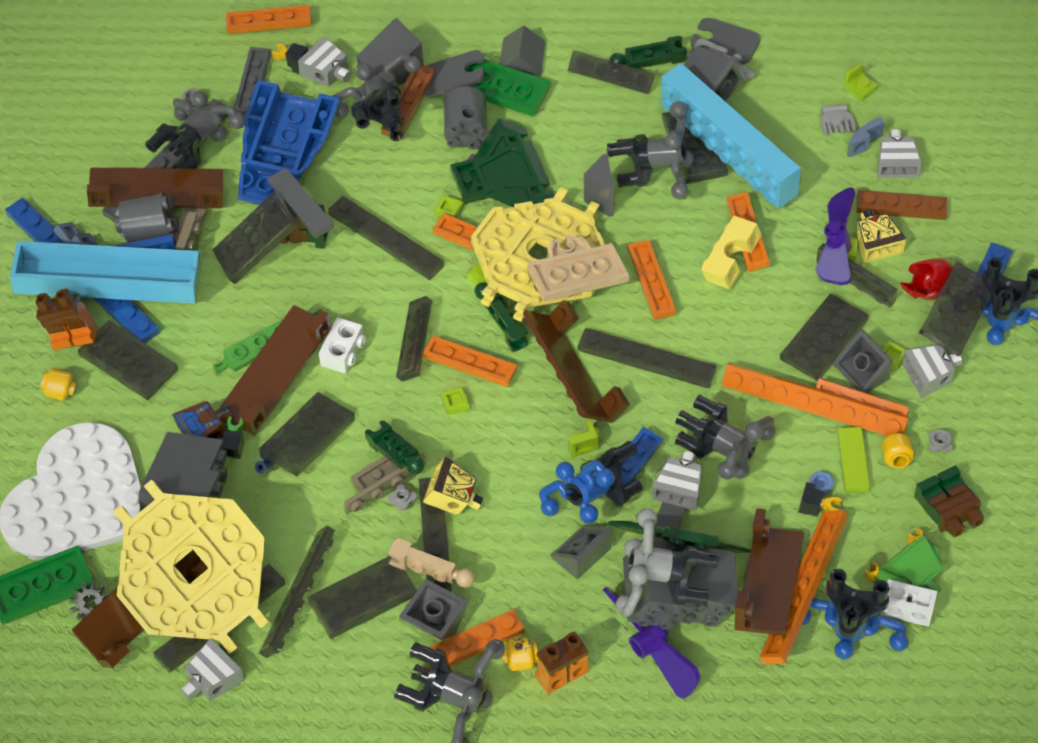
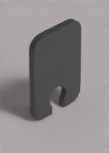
[690,18,760,64]
[425,50,484,98]

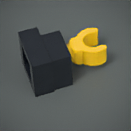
[272,43,309,75]
[798,482,842,517]

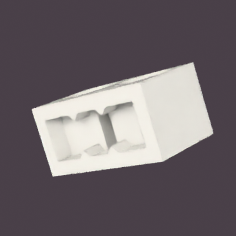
[319,317,366,374]
[880,579,937,627]

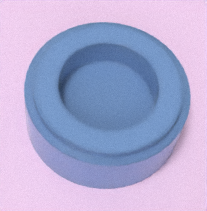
[809,471,834,496]

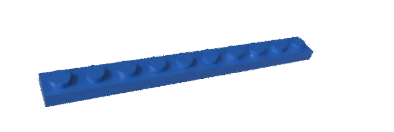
[5,197,160,346]

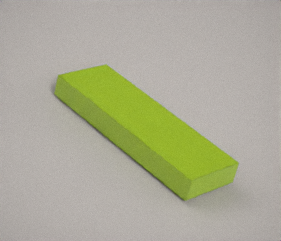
[837,427,870,493]

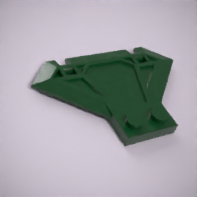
[450,118,555,207]
[608,521,751,553]

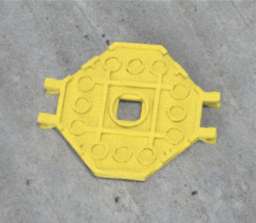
[471,187,605,322]
[113,480,270,654]

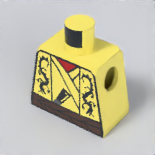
[856,209,906,263]
[423,457,483,515]

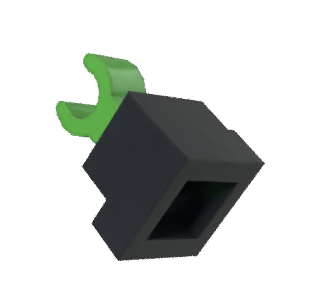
[217,416,244,459]

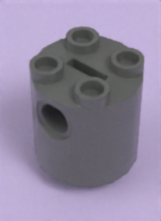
[443,86,487,149]
[114,192,180,243]

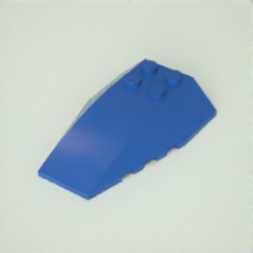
[238,80,340,208]

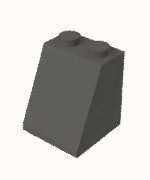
[356,18,424,86]
[684,45,743,102]

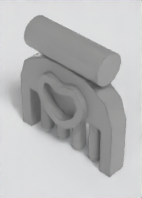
[821,104,856,136]

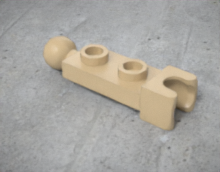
[388,538,475,588]

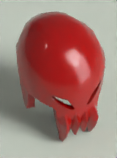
[900,258,954,301]

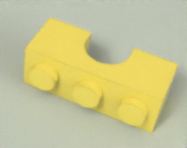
[701,216,762,290]

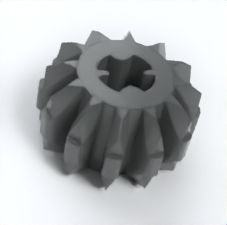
[69,582,109,621]

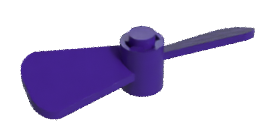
[816,187,855,285]
[603,586,700,698]

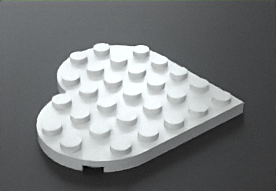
[0,422,141,560]

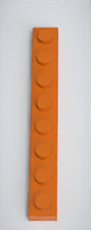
[721,362,909,436]
[759,510,848,664]

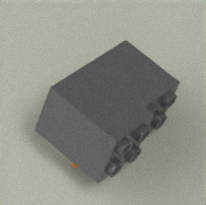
[139,432,227,512]
[623,539,740,629]

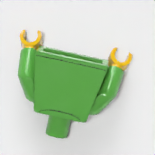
[864,529,943,593]

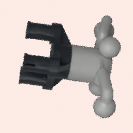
[616,508,719,617]

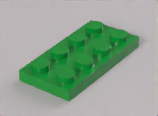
[466,59,551,117]
[0,545,93,625]

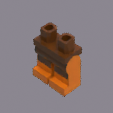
[35,288,98,350]
[535,632,589,694]

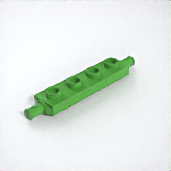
[213,308,322,373]

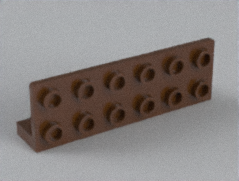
[87,167,223,208]
[523,300,630,423]
[219,305,332,436]
[735,508,804,636]
[72,550,208,668]

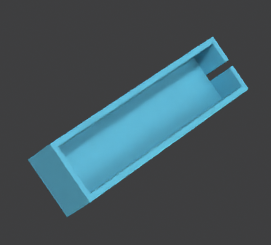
[661,63,801,209]
[10,241,201,304]

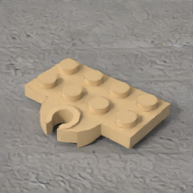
[527,235,629,302]

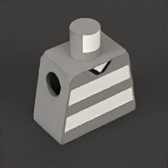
[298,37,352,86]
[877,129,921,178]
[902,344,962,398]
[652,451,702,510]
[180,639,244,701]

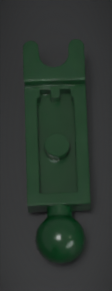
[609,36,687,70]
[474,282,528,352]
[365,420,425,474]

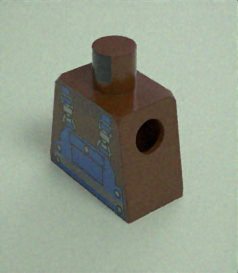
[172,401,233,439]

